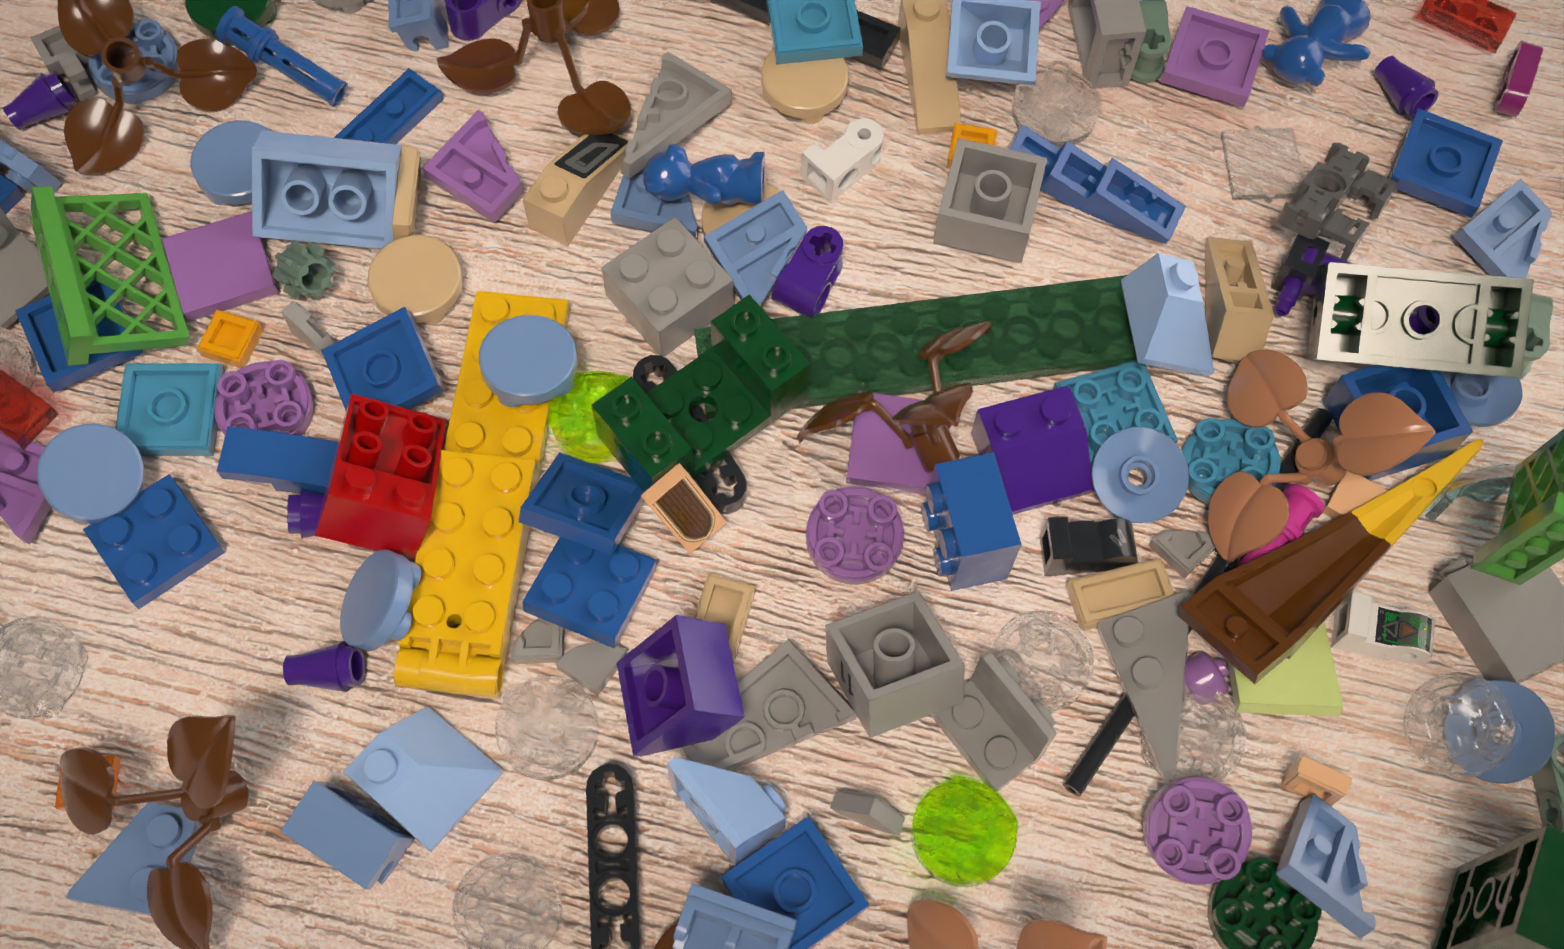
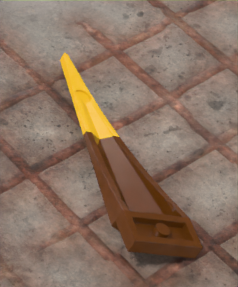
[1178,439,1483,684]

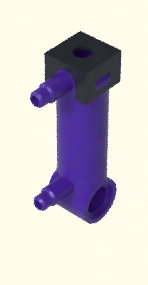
[1271,234,1436,334]

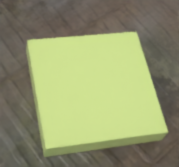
[1227,622,1344,717]

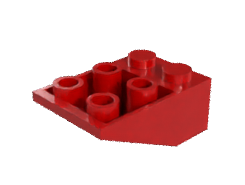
[315,393,446,561]

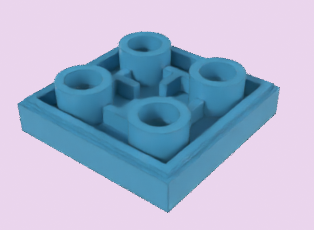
[1053,360,1178,469]

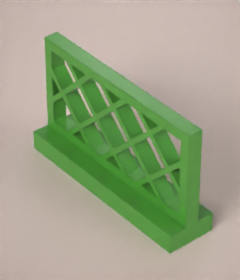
[30,186,190,366]
[1471,429,1564,585]

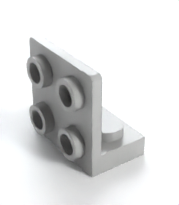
[0,208,49,333]
[930,651,1057,795]

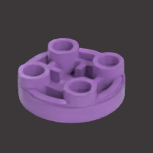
[214,360,314,436]
[806,486,904,585]
[1143,776,1252,885]

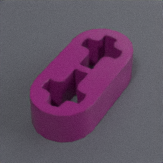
[1493,40,1543,118]

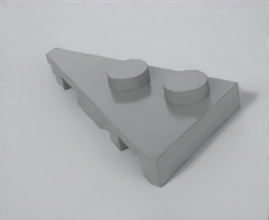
[621,52,732,178]
[1097,591,1191,782]

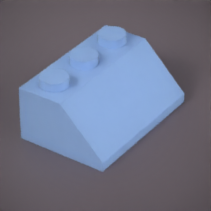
[252,130,402,249]

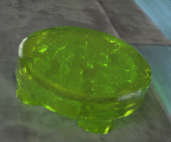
[549,371,629,463]
[911,777,1018,888]

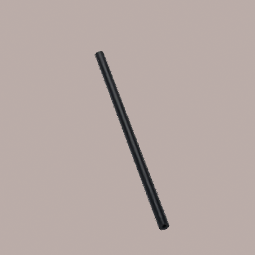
[1063,408,1333,797]

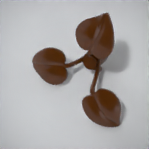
[57,0,257,175]
[436,0,631,136]
[797,321,992,472]
[60,715,249,949]

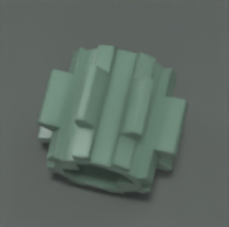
[272,240,335,300]

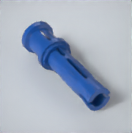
[215,6,348,107]

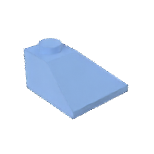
[946,0,1041,86]
[1121,253,1214,377]
[343,706,503,852]
[667,757,787,866]

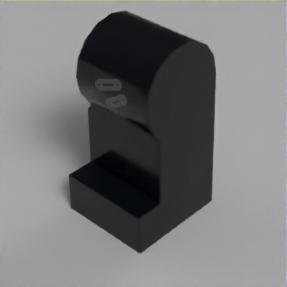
[1039,517,1138,576]

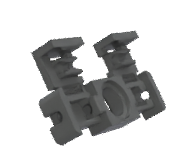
[1278,142,1399,261]

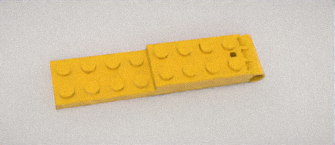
[394,291,570,698]

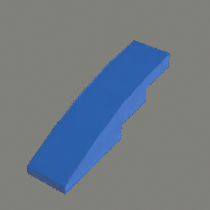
[1007,125,1186,244]
[217,426,338,494]

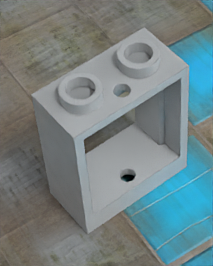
[1068,0,1146,89]

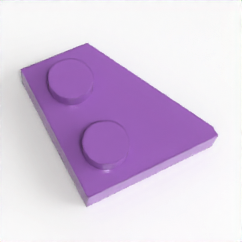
[422,110,523,223]
[0,431,51,544]

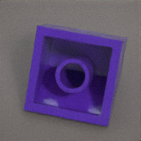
[971,385,1094,515]
[616,615,745,757]

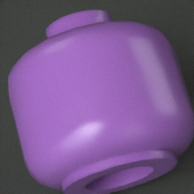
[1185,651,1229,706]

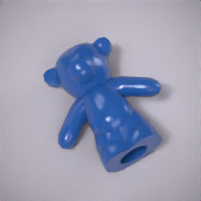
[1262,0,1371,86]
[643,144,765,206]

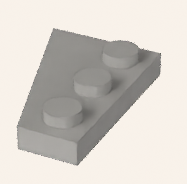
[678,640,857,771]

